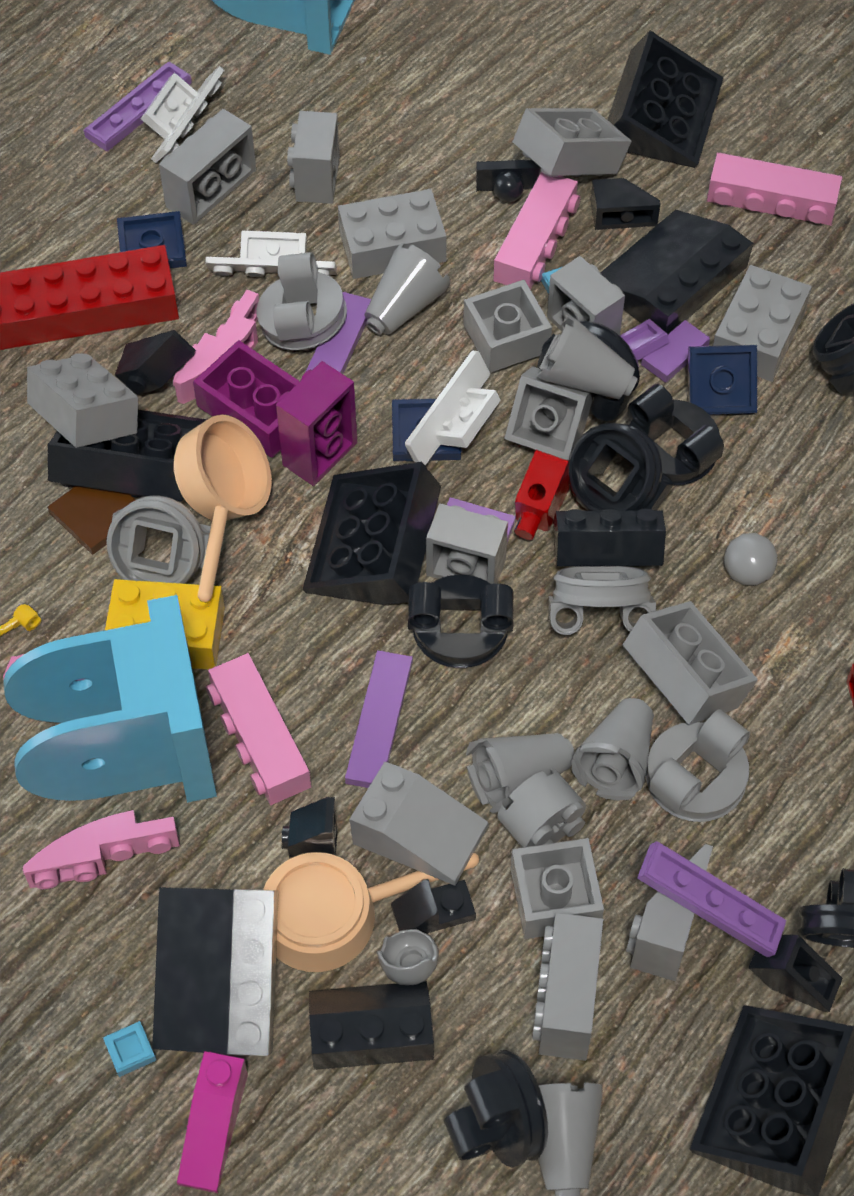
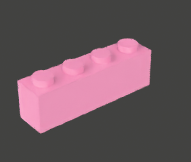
[707,153,842,226]
[493,171,580,290]
[206,653,311,806]

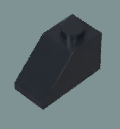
[590,178,661,230]
[115,330,196,395]
[282,797,338,859]
[748,935,843,1012]

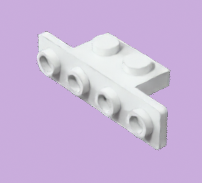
[141,66,224,163]
[205,231,337,277]
[405,351,501,465]

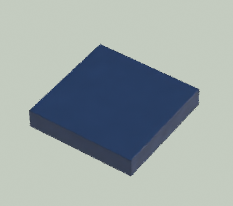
[117,211,187,269]
[688,344,757,414]
[392,399,461,461]

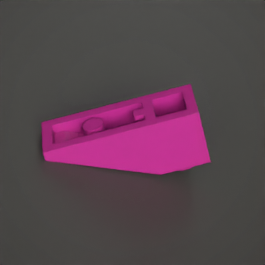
[177,1051,248,1193]

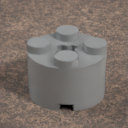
[497,769,586,848]

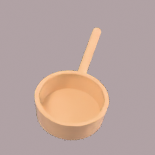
[174,415,272,602]
[263,852,479,972]

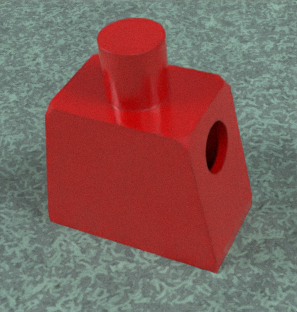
[514,450,569,540]

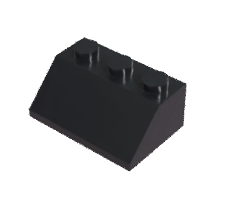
[553,509,666,566]
[309,981,434,1070]

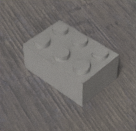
[513,108,631,178]
[159,109,256,225]
[338,189,447,279]
[713,265,812,382]
[27,353,138,447]
[622,601,758,725]
[532,913,603,1061]

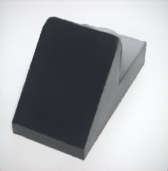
[391,879,476,934]

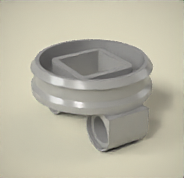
[256,252,347,350]
[107,496,211,584]
[548,566,656,635]
[646,709,750,822]

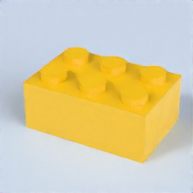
[105,579,225,670]

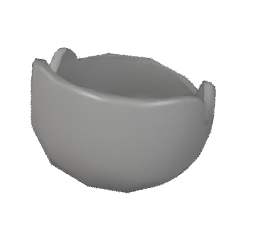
[724,533,777,585]
[377,929,439,985]

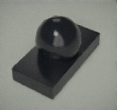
[476,159,540,203]

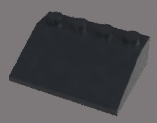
[608,30,724,168]
[600,209,753,334]
[47,409,207,501]
[302,462,441,605]
[152,887,278,1056]
[690,1005,854,1196]

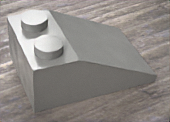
[349,761,489,885]
[626,844,713,982]

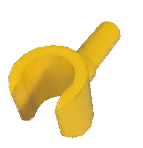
[0,604,41,636]

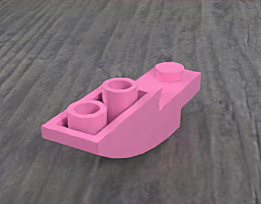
[173,290,259,404]
[23,810,180,889]

